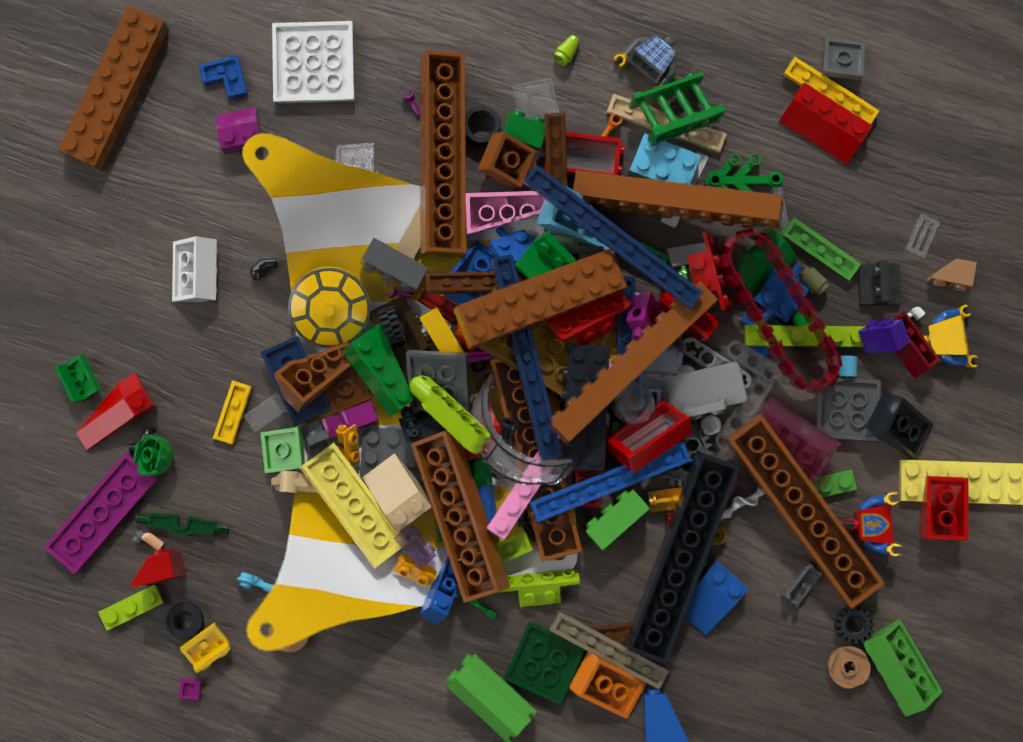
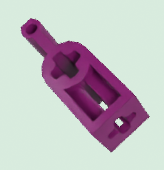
[322,401,379,439]

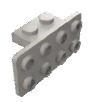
[660,362,747,420]

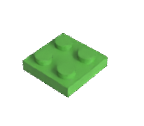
[261,427,305,473]

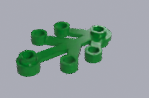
[705,153,784,192]

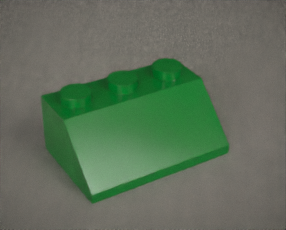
[726,231,798,299]

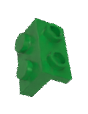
[55,354,102,403]

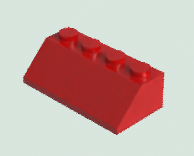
[779,82,873,164]

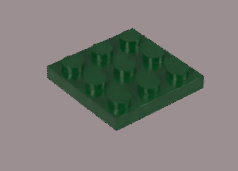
[503,621,585,705]

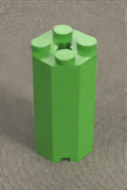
[446,653,537,742]

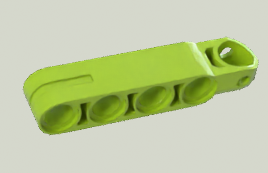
[409,375,490,454]

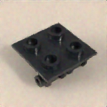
[399,406,446,444]

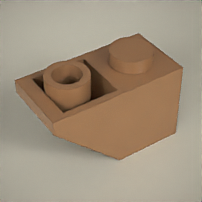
[927,259,977,291]

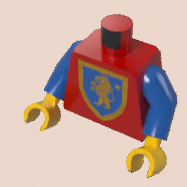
[843,492,902,557]

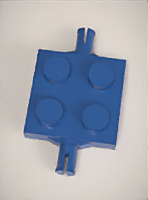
[489,226,533,272]
[753,264,809,323]

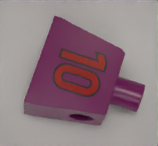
[626,291,663,341]

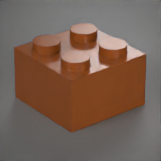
[477,132,536,188]

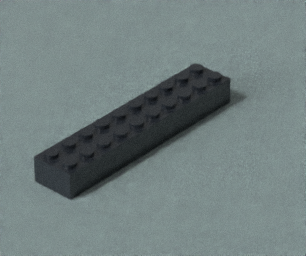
[624,451,741,664]

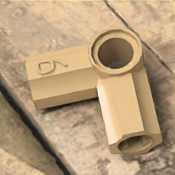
[271,471,318,493]

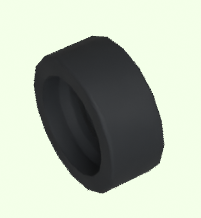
[465,106,501,146]

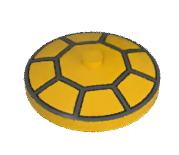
[288,266,371,348]

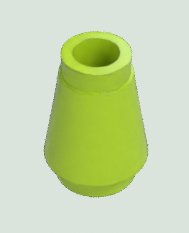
[553,35,580,66]

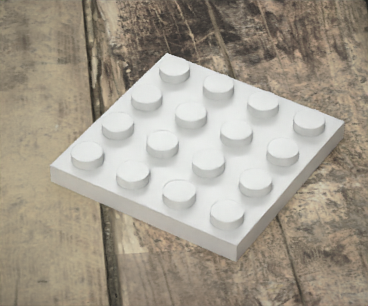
[272,21,355,104]

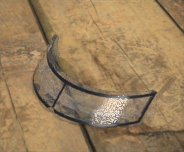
[470,374,573,486]

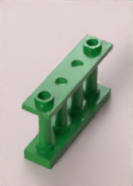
[629,72,726,146]

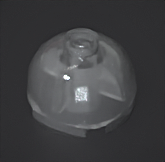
[612,382,655,424]

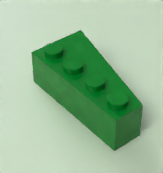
[342,323,414,417]

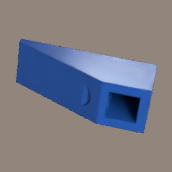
[419,556,458,625]

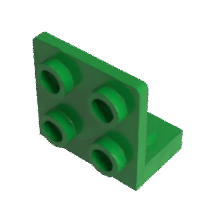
[515,231,576,279]

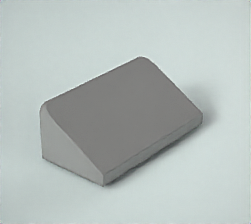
[667,243,707,268]

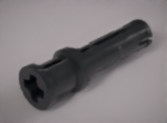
[491,418,519,480]

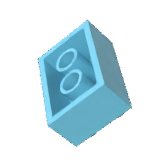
[628,133,701,184]

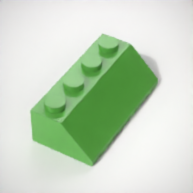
[863,619,943,716]

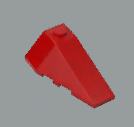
[76,372,157,450]

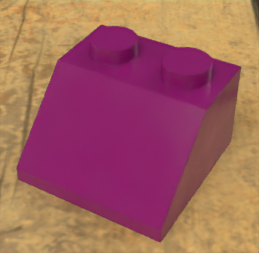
[216,107,261,154]

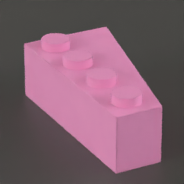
[466,191,546,235]

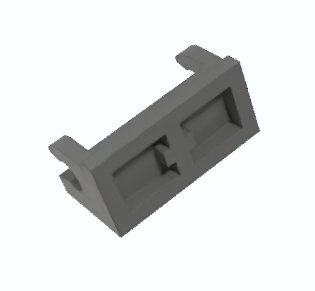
[781,563,823,608]

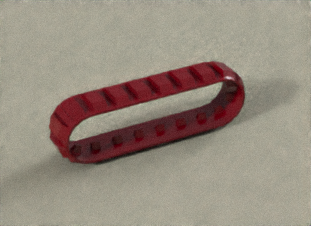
[718,228,842,393]

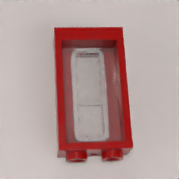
[544,132,625,177]
[606,400,692,473]

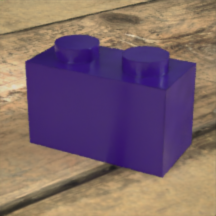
[858,318,910,354]

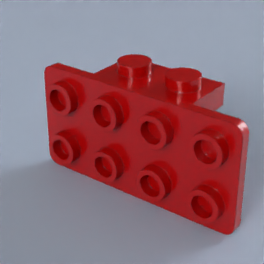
[687,230,734,313]
[545,292,631,345]

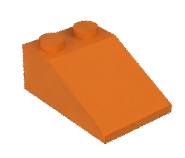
[569,651,647,719]

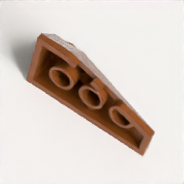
[274,342,352,413]

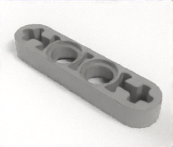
[683,338,751,389]

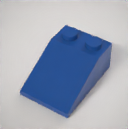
[443,240,496,305]
[684,561,749,635]

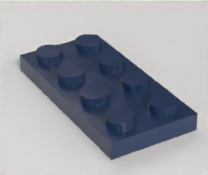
[260,336,332,427]

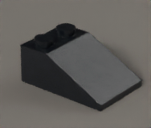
[865,392,933,460]

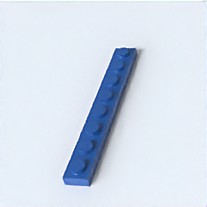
[529,441,691,522]

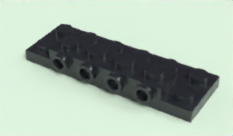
[559,344,610,472]

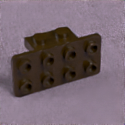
[369,296,431,384]

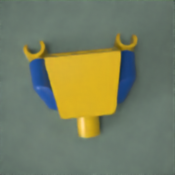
[924,305,978,368]

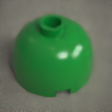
[134,435,174,476]

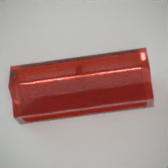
[417,288,458,326]

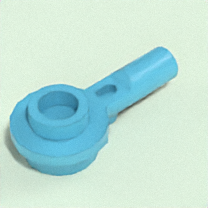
[237,573,274,592]

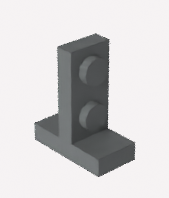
[301,420,329,458]

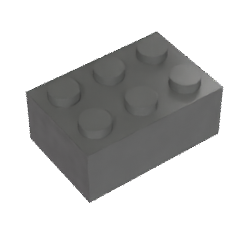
[359,238,428,294]

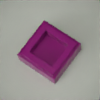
[178,678,202,701]

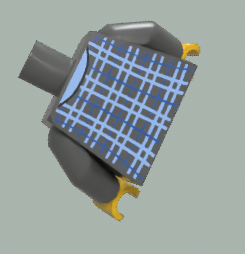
[614,35,677,88]

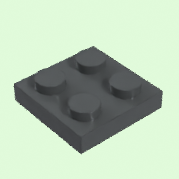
[822,37,865,81]

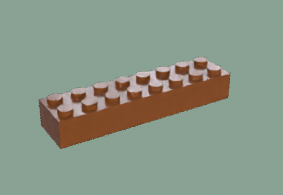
[58,5,169,171]
[454,249,627,350]
[411,430,510,603]

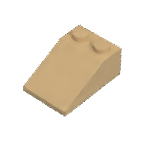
[362,453,432,532]

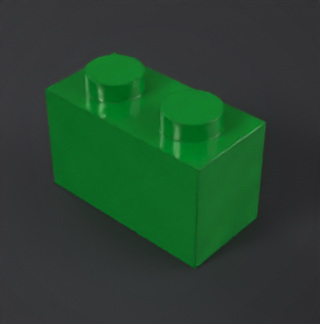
[502,109,545,148]

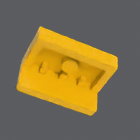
[180,623,231,673]

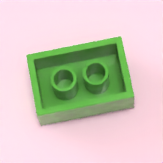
[584,489,650,550]

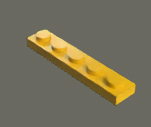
[783,57,879,124]

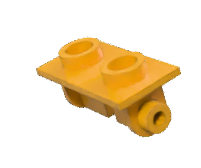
[336,424,360,466]
[647,487,683,513]
[392,554,437,588]

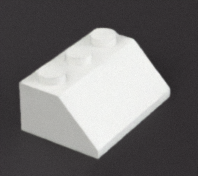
[172,236,218,302]

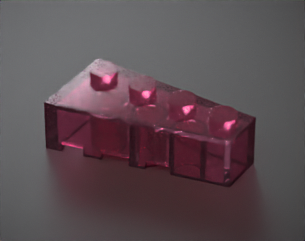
[758,397,841,483]

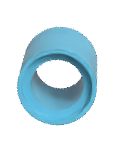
[838,356,857,378]

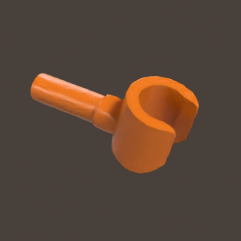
[602,113,622,137]

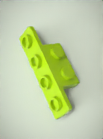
[500,569,580,607]

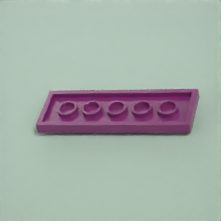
[43,452,158,574]

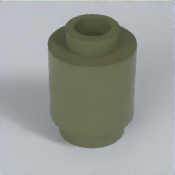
[798,267,829,297]

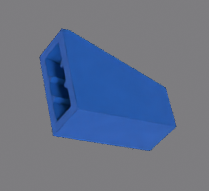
[643,689,689,742]

